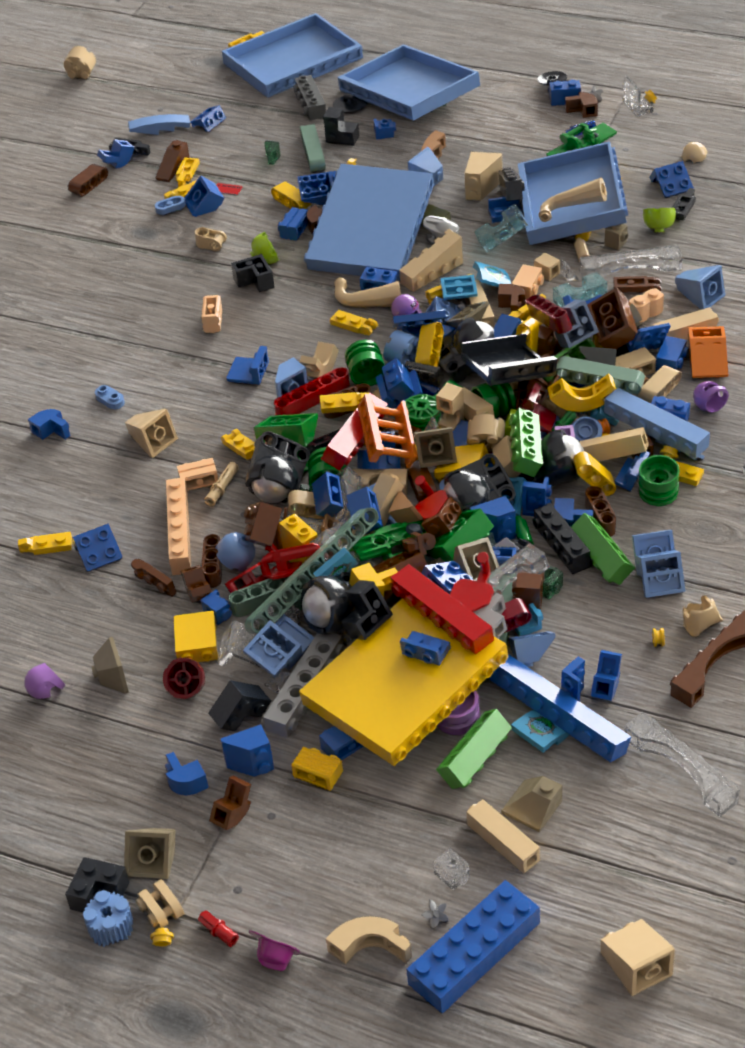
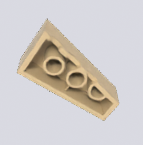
[399,229,463,292]

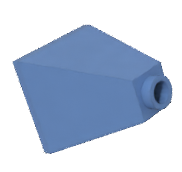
[675,265,725,310]

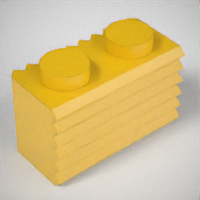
[291,747,343,791]

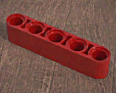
[274,367,350,415]

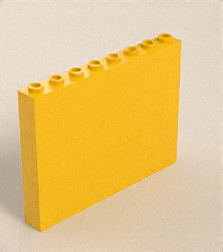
[299,598,508,766]

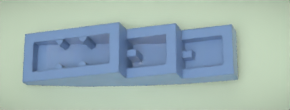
[128,114,190,135]

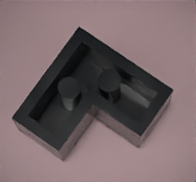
[323,107,360,146]
[231,254,275,292]
[341,580,393,640]
[208,680,271,731]
[65,857,129,913]

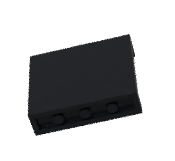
[461,334,557,386]

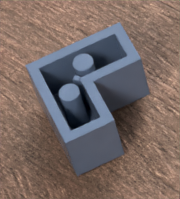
[554,300,599,348]

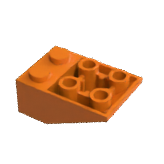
[687,326,729,378]

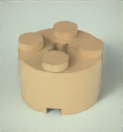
[64,46,96,79]
[467,414,505,452]

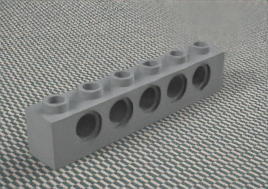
[263,633,345,738]

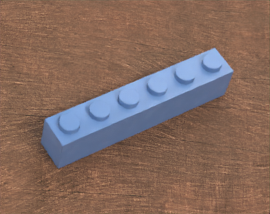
[604,388,710,459]

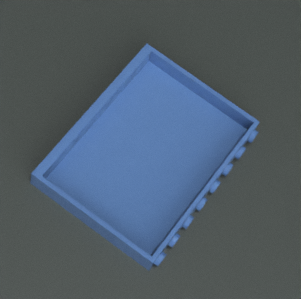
[222,13,363,98]
[337,44,480,121]
[518,141,629,245]
[304,164,434,281]

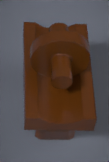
[402,532,436,555]

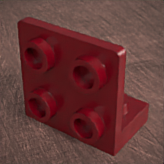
[520,382,557,434]

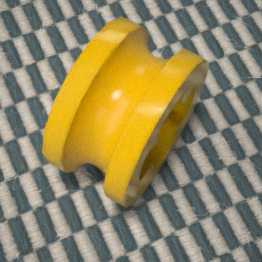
[652,628,665,647]

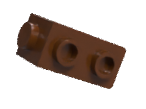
[421,497,462,539]

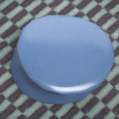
[571,416,603,441]

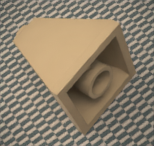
[125,409,178,458]

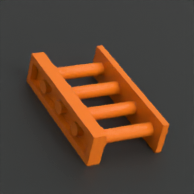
[358,394,418,469]

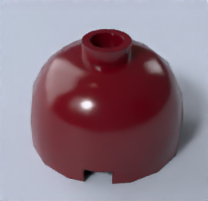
[163,658,206,699]

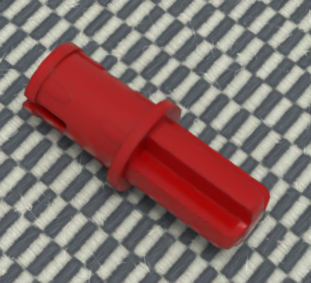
[198,910,239,947]

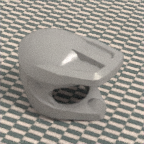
[423,216,459,245]

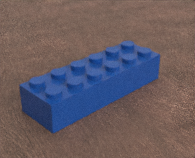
[406,880,540,1014]

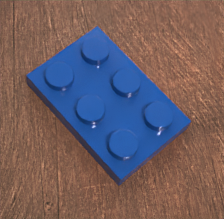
[392,310,446,330]

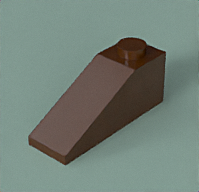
[155,140,190,182]

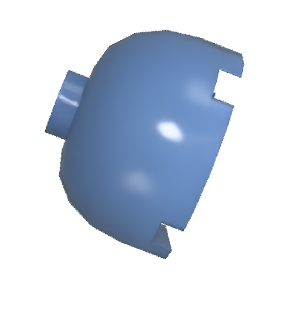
[216,532,255,571]

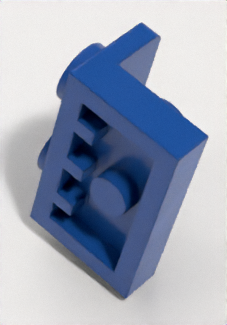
[190,105,226,132]
[488,197,524,223]
[614,451,650,491]
[522,477,552,516]
[399,631,451,666]
[561,656,585,702]

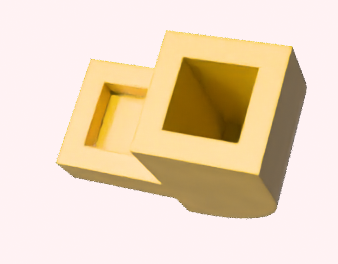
[349,563,398,596]

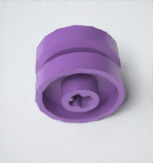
[437,691,480,735]

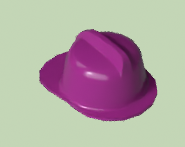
[248,930,300,971]

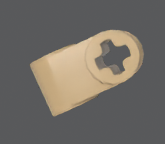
[195,227,227,251]

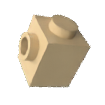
[534,253,560,281]

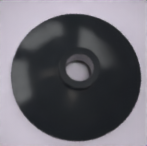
[538,71,567,86]

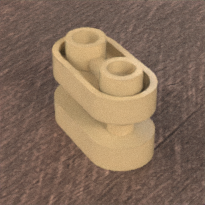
[136,879,184,928]

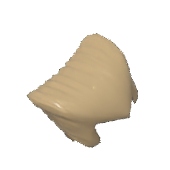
[682,595,723,637]

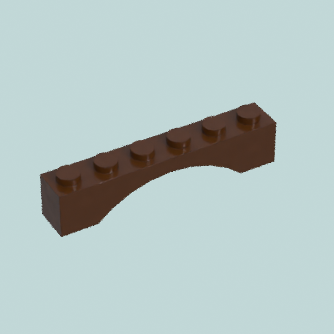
[670,610,745,708]

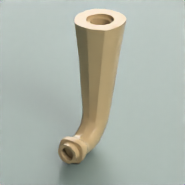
[538,177,607,222]
[334,278,401,307]

